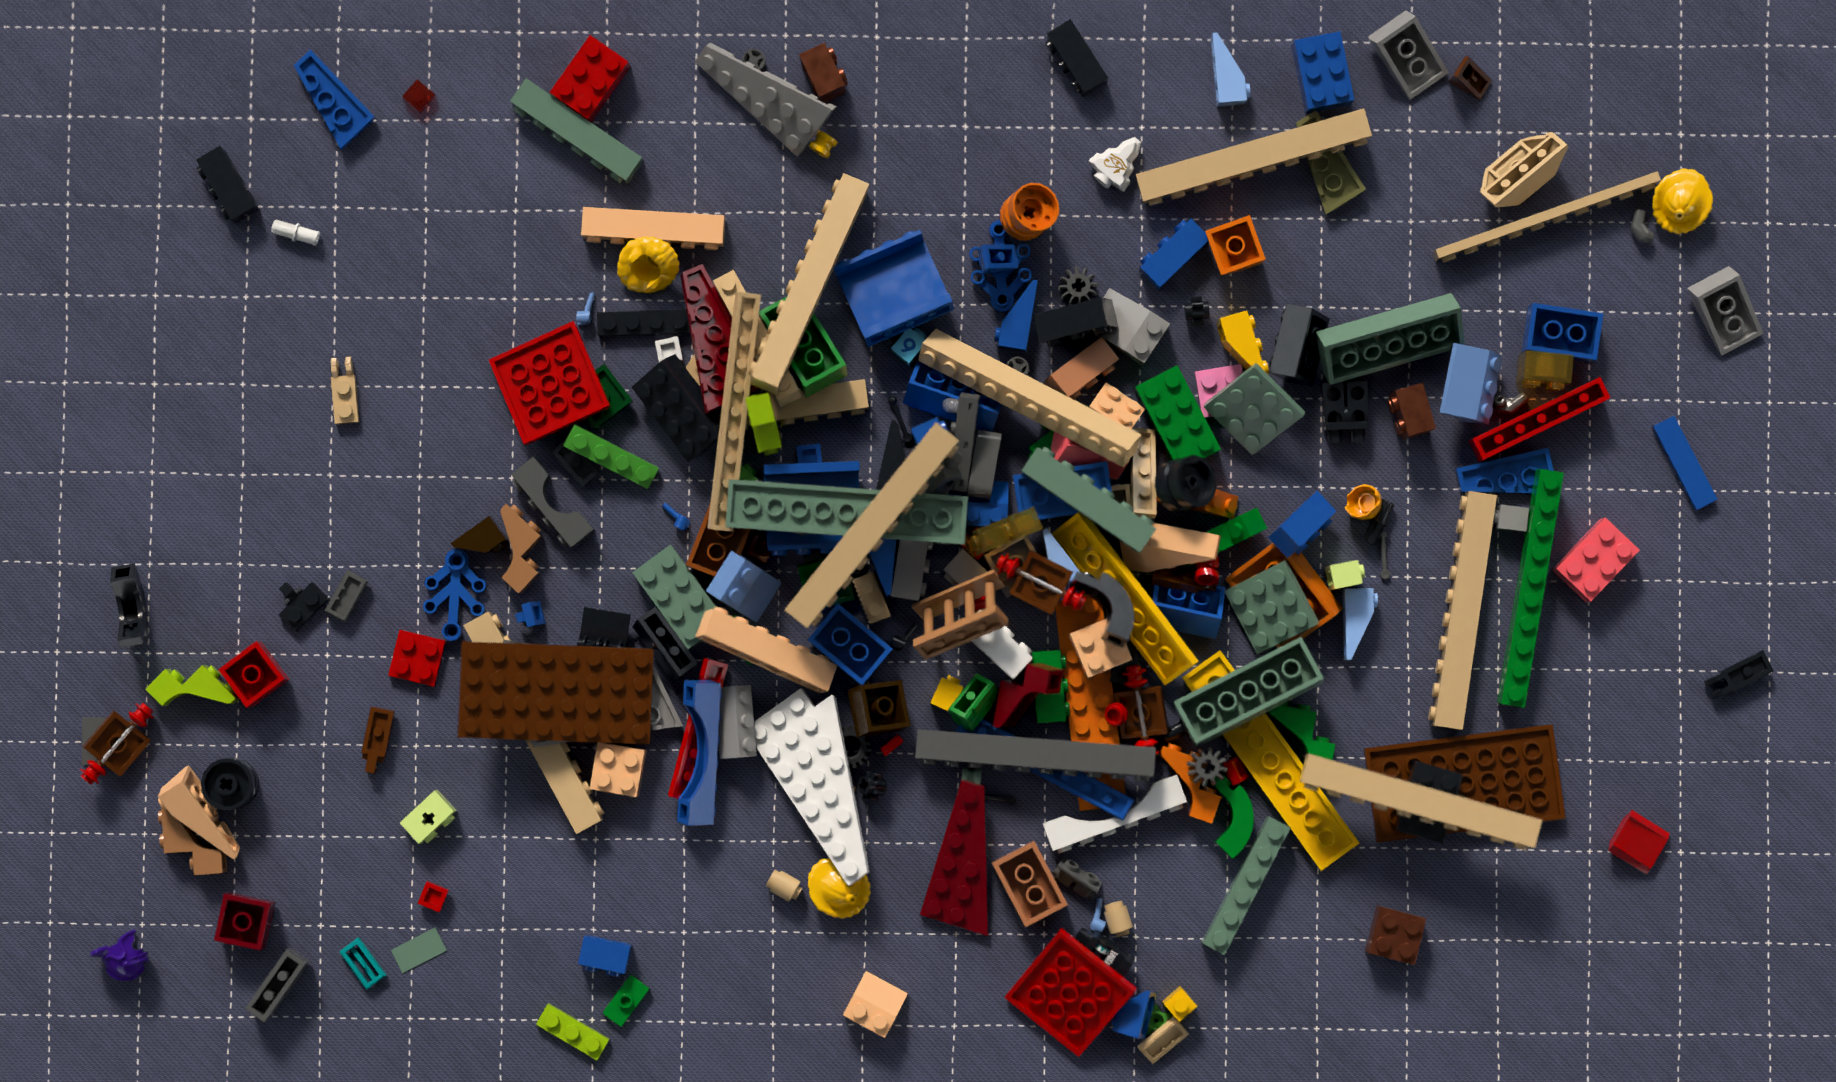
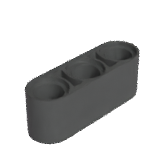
[967,430,1002,500]

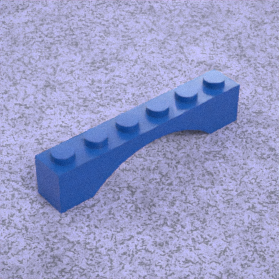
[677,680,722,826]

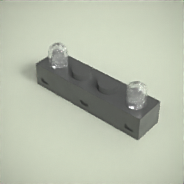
[942,393,980,492]

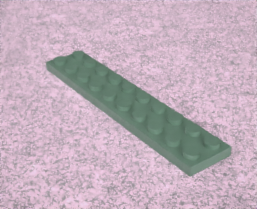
[725,479,968,545]

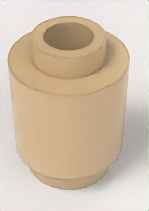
[766,870,802,902]
[1104,900,1133,937]

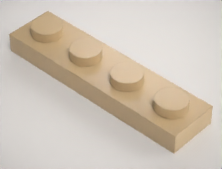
[1130,427,1157,519]

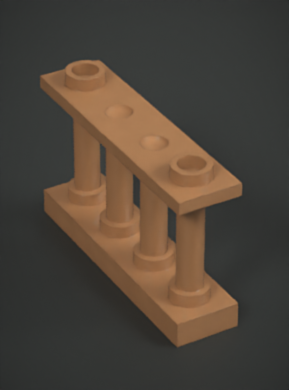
[912,569,1008,660]

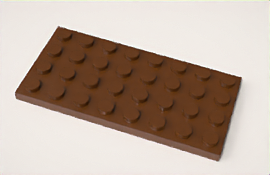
[457,641,654,744]
[1363,724,1566,843]

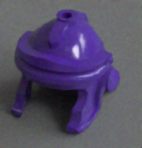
[90,929,149,981]

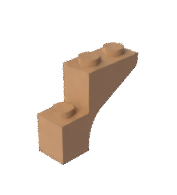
[501,504,542,594]
[158,807,227,875]

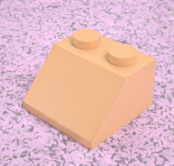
[843,971,908,1038]

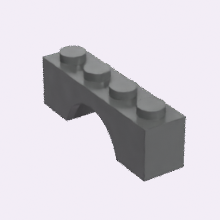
[511,457,595,549]

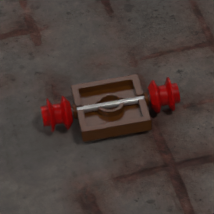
[995,551,1087,615]
[1114,665,1169,755]
[80,703,154,785]

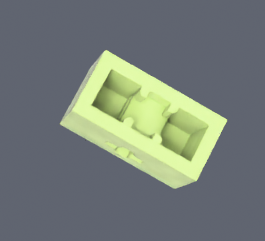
[1325,560,1365,591]
[400,790,457,844]

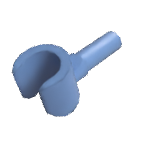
[576,293,595,325]
[1090,898,1106,933]

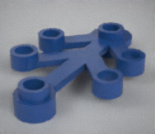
[969,220,1032,312]
[423,549,487,641]

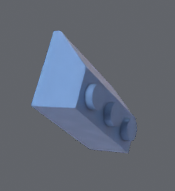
[1440,343,1502,425]

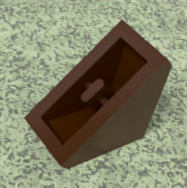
[1449,56,1492,100]

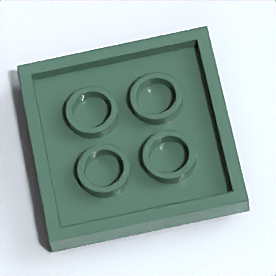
[1204,363,1305,455]
[1224,560,1319,654]

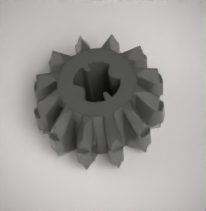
[1058,266,1098,305]
[1187,746,1227,787]

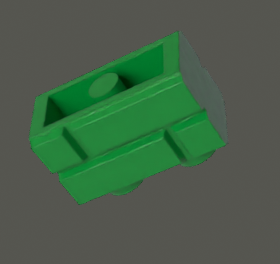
[948,674,998,732]

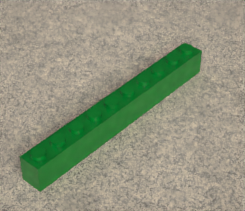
[1497,469,1564,708]

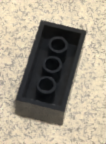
[631,354,721,462]

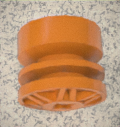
[1000,183,1059,241]

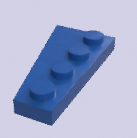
[293,49,376,150]
[1455,448,1554,493]

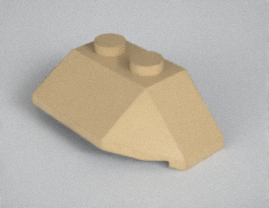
[1480,132,1568,207]

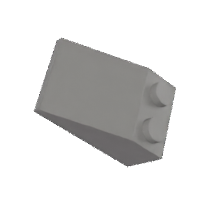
[1367,11,1449,100]
[1687,266,1764,355]
[1096,288,1170,366]

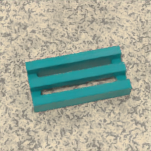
[339,937,387,990]

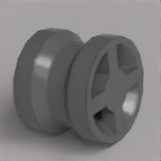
[742,49,766,72]
[1006,357,1029,375]

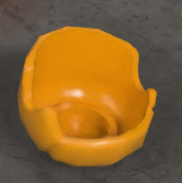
[1345,484,1382,520]

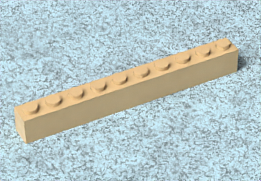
[1136,108,1372,206]
[748,173,869,395]
[918,329,1141,467]
[785,422,959,628]
[1428,491,1497,730]
[463,612,604,834]
[1299,754,1542,851]

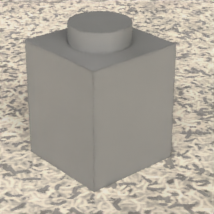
[1493,505,1529,533]

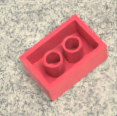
[1552,517,1640,602]

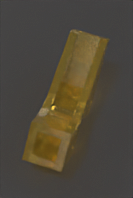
[964,507,1043,557]

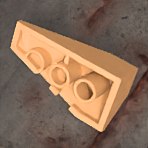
[1120,523,1221,573]
[158,765,240,859]

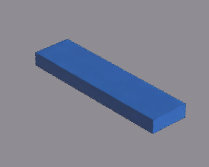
[1652,416,1718,510]

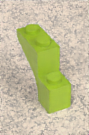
[745,392,782,455]
[145,665,240,706]

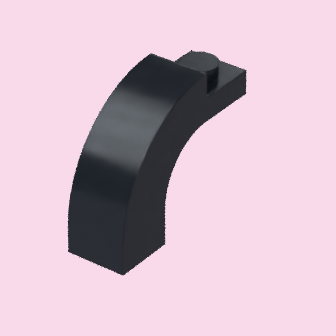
[110,563,148,648]
[1070,571,1134,648]

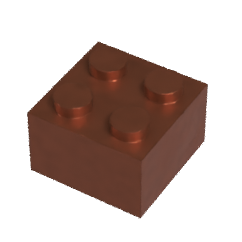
[799,42,848,103]
[1387,383,1436,440]
[1365,905,1426,965]

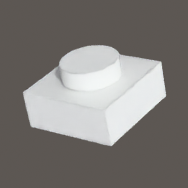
[655,336,683,362]

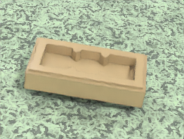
[1137,1016,1189,1064]

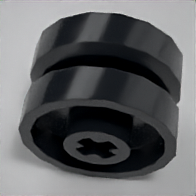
[1155,455,1216,512]
[201,758,259,810]

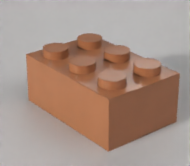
[992,840,1068,927]

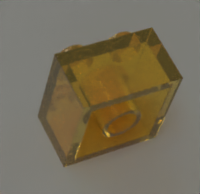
[1516,351,1574,391]

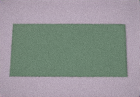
[391,928,447,973]

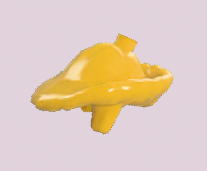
[1652,168,1713,234]
[617,236,680,293]
[808,858,871,919]

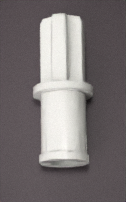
[272,220,320,246]

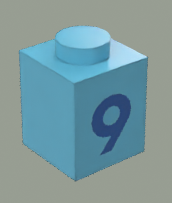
[891,328,927,366]

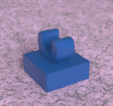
[515,601,546,627]

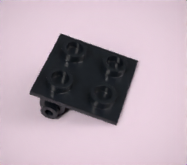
[577,607,631,648]

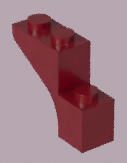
[993,663,1064,728]

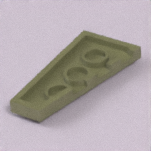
[1296,110,1366,216]

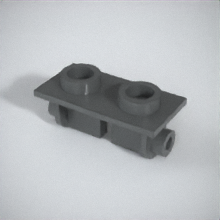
[1052,857,1102,900]

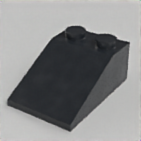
[876,420,907,490]

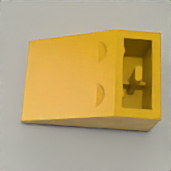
[1216,310,1270,374]

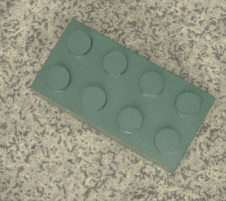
[632,544,717,650]

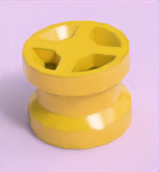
[808,130,838,158]

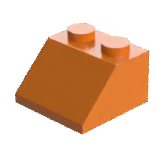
[1205,215,1266,276]

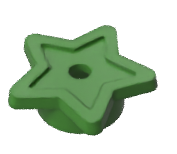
[1147,1004,1171,1035]

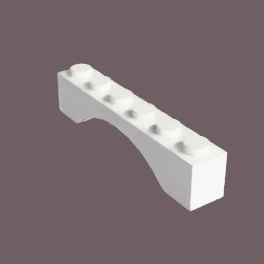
[1042,775,1187,853]

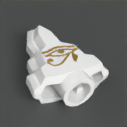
[1088,137,1141,192]

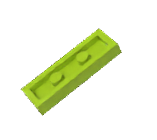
[536,1003,610,1060]

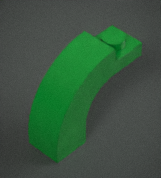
[1208,774,1254,859]

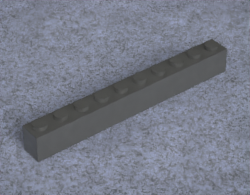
[915,730,1156,782]

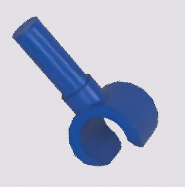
[662,503,690,531]

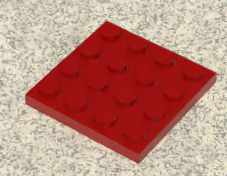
[489,321,611,446]
[1004,928,1136,1057]

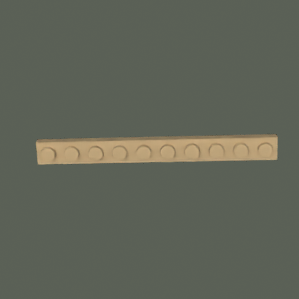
[1432,171,1661,263]
[707,292,761,532]

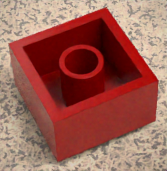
[218,641,290,708]

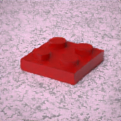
[388,630,446,687]

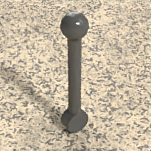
[1379,530,1390,579]

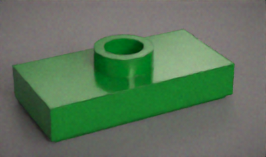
[602,974,650,1027]

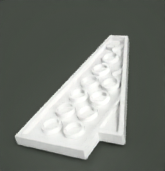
[754,688,870,886]

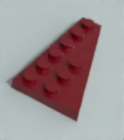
[680,264,763,414]
[920,779,988,936]

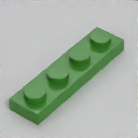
[564,424,659,489]

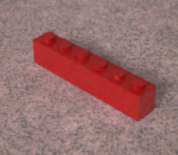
[1468,377,1611,462]

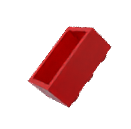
[549,35,631,123]

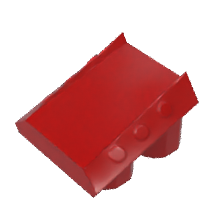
[1608,810,1670,874]

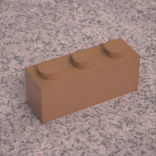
[1043,337,1119,400]

